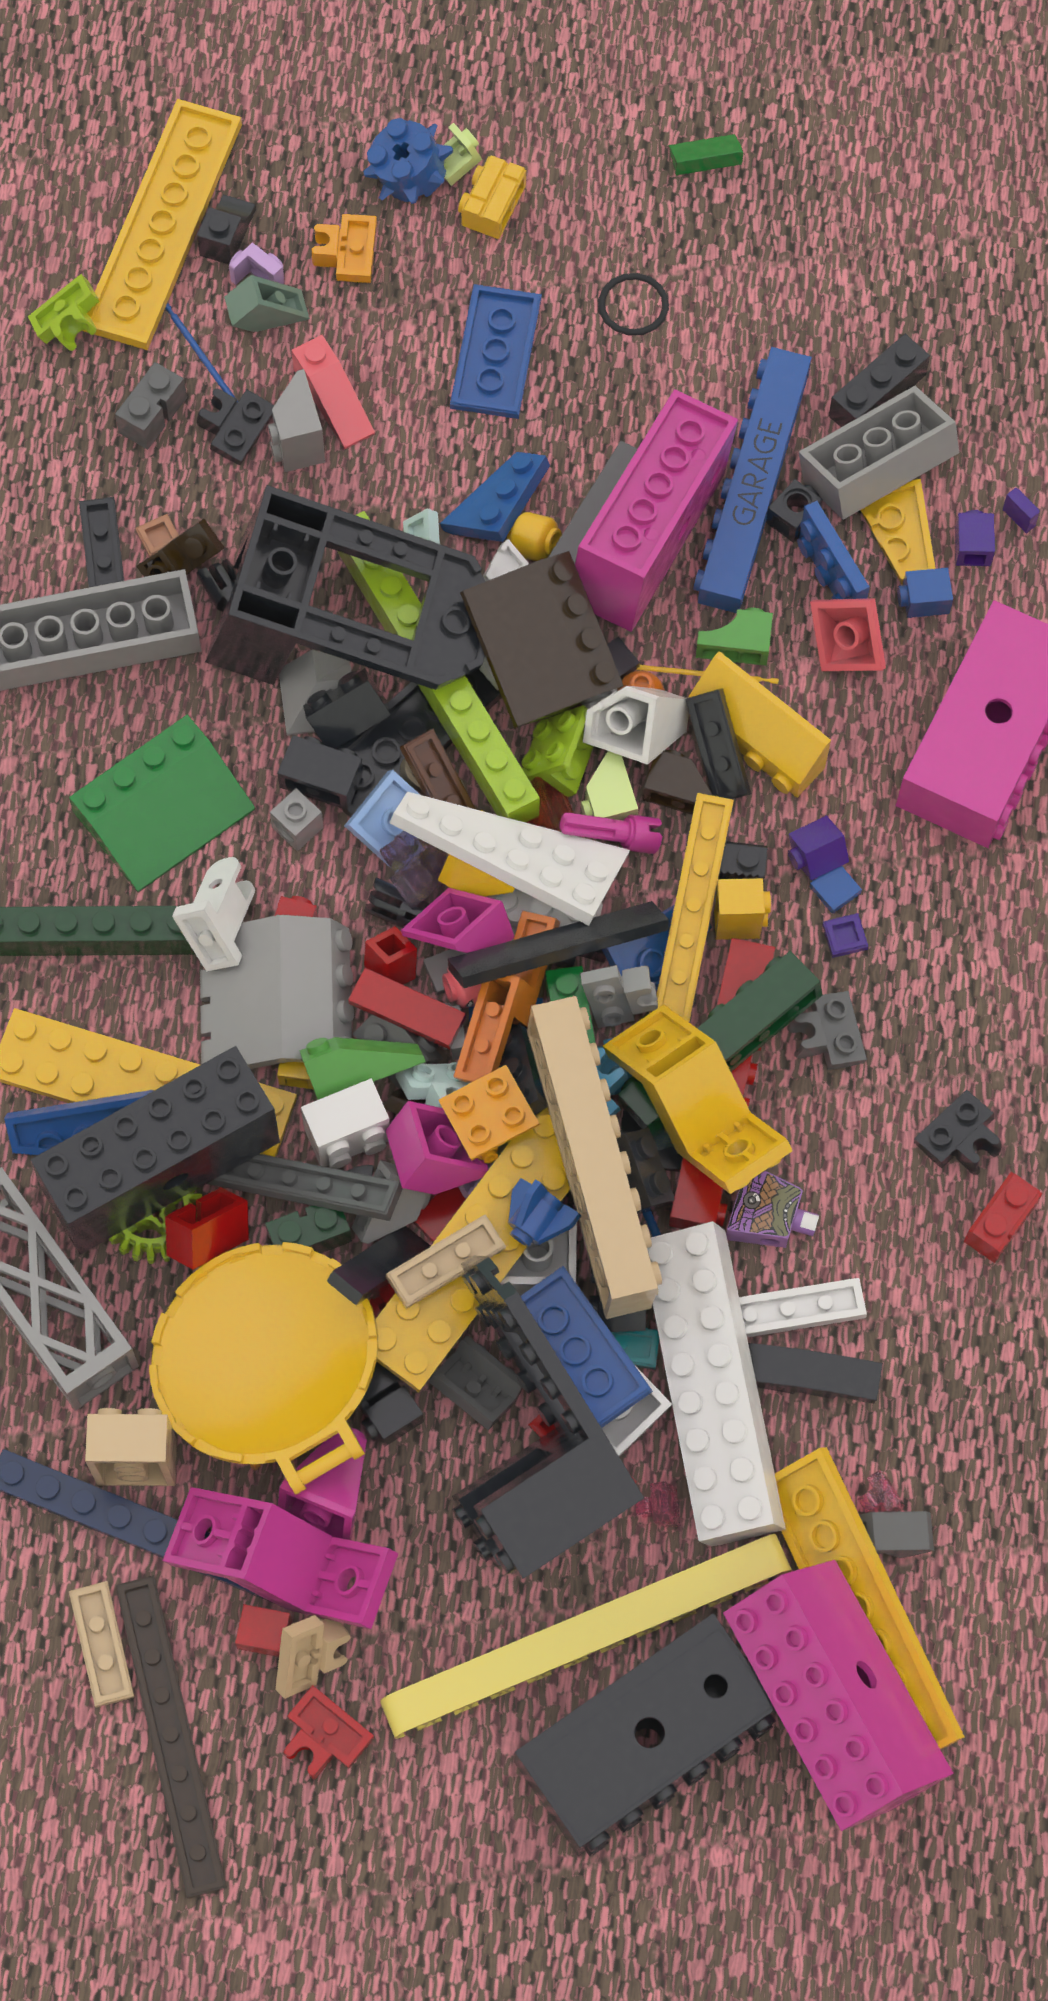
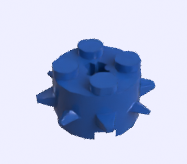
[363,118,453,204]

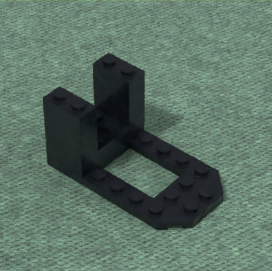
[205,485,486,690]
[452,1255,644,1579]

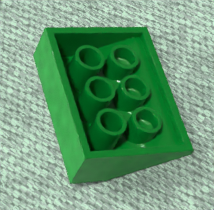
[69,714,256,893]

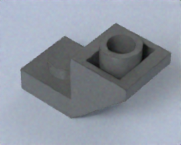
[859,1511,934,1558]

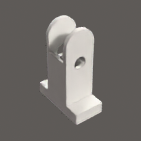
[172,857,255,972]

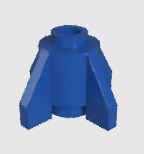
[508,1178,581,1247]

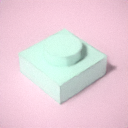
[403,508,440,544]

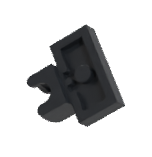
[197,388,274,465]
[914,1090,1002,1175]

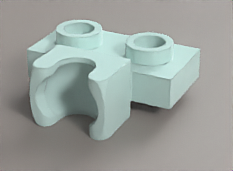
[396,1062,469,1108]

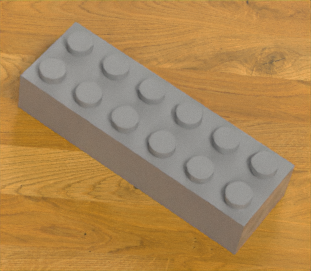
[0,569,202,691]

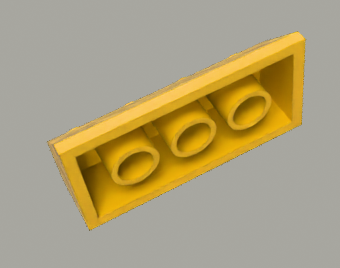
[689,651,831,798]

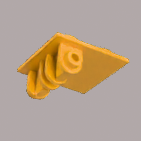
[438,1065,540,1163]

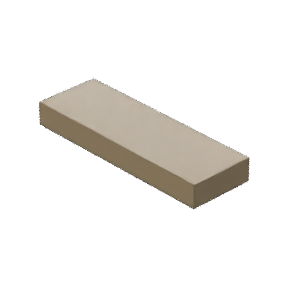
[386,1214,506,1309]
[69,1581,135,1708]

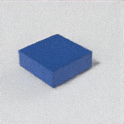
[809,866,862,914]

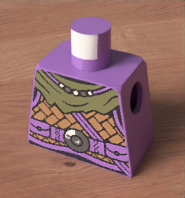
[726,1171,819,1248]

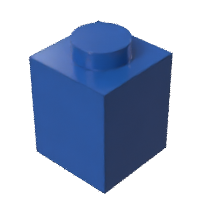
[897,568,953,618]

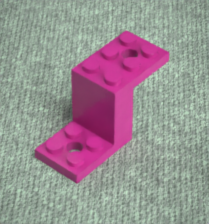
[162,1487,398,1629]

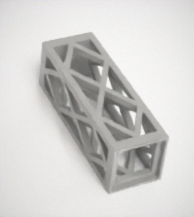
[0,1167,139,1411]

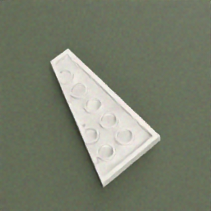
[390,792,630,926]

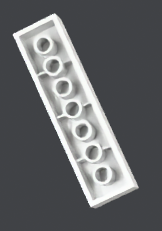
[647,1221,786,1547]

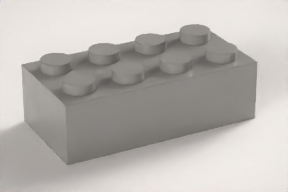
[799,386,959,520]

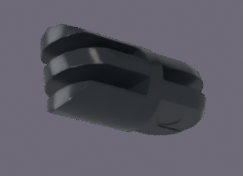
[196,558,237,613]
[364,878,430,928]

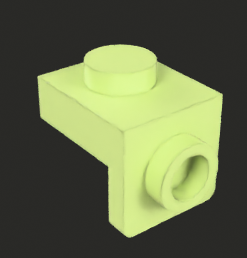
[444,123,482,186]

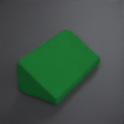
[669,134,743,176]

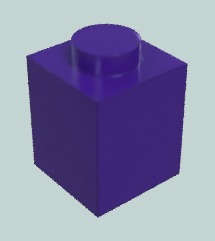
[955,510,995,566]
[788,815,849,880]

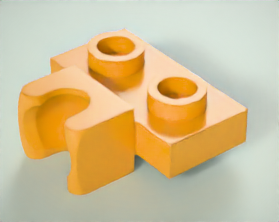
[312,214,377,283]

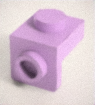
[229,242,284,285]

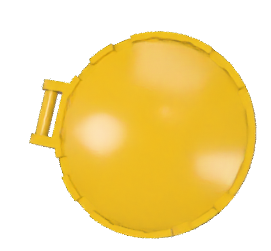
[149,1242,378,1495]

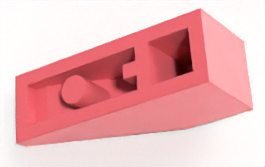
[292,335,375,449]

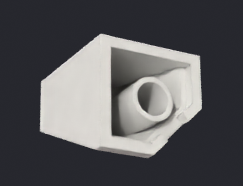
[583,686,689,765]

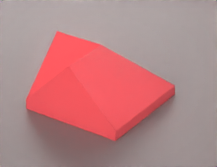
[810,598,886,671]

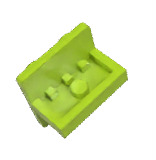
[522,705,594,797]

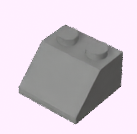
[268,369,325,472]

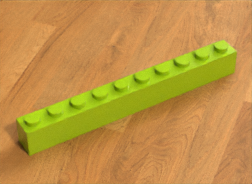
[337,511,540,823]

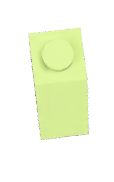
[581,751,638,820]

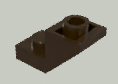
[136,518,225,577]

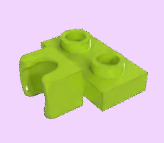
[28,274,100,351]

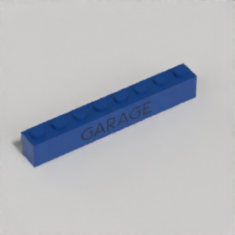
[693,347,812,613]

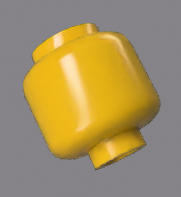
[507,512,562,561]

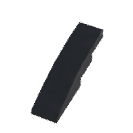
[748,1343,883,1404]

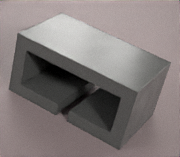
[115,362,187,450]

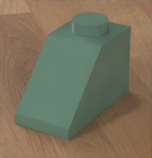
[224,275,310,332]

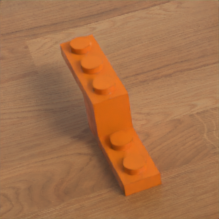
[453,911,560,1083]

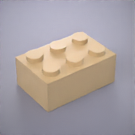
[85,1408,177,1486]

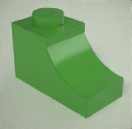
[695,608,773,666]

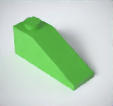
[299,1037,425,1100]

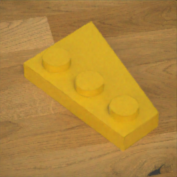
[860,479,936,585]

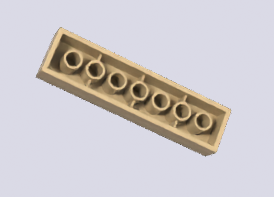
[527,996,662,1319]

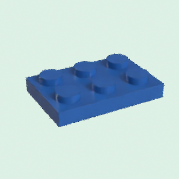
[797,501,870,599]

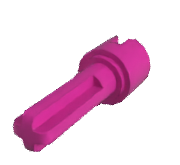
[559,813,663,854]

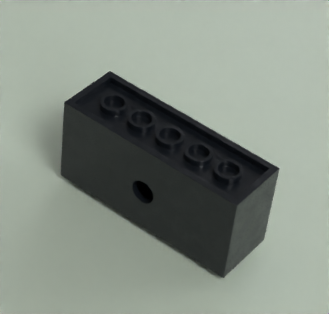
[30,1046,280,1255]
[514,1614,776,1857]

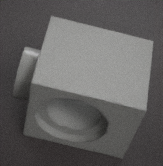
[270,788,324,851]

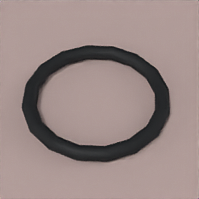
[598,273,669,336]

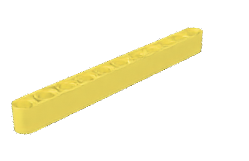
[380,1534,792,1739]

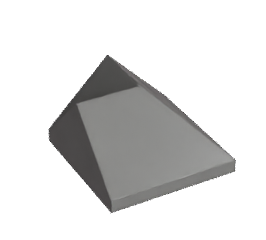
[279,649,352,736]

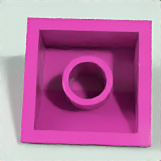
[401,887,515,953]
[385,1101,489,1195]

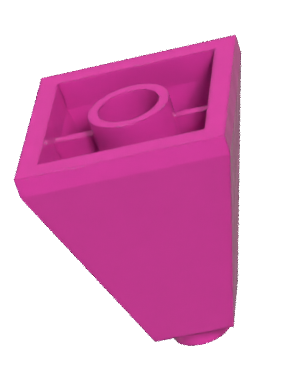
[278,1428,367,1540]

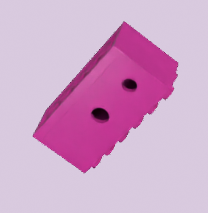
[575,389,739,632]
[895,600,1048,848]
[723,1560,954,1831]

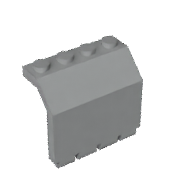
[200,915,354,1069]

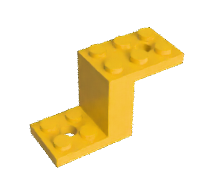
[603,1004,793,1194]

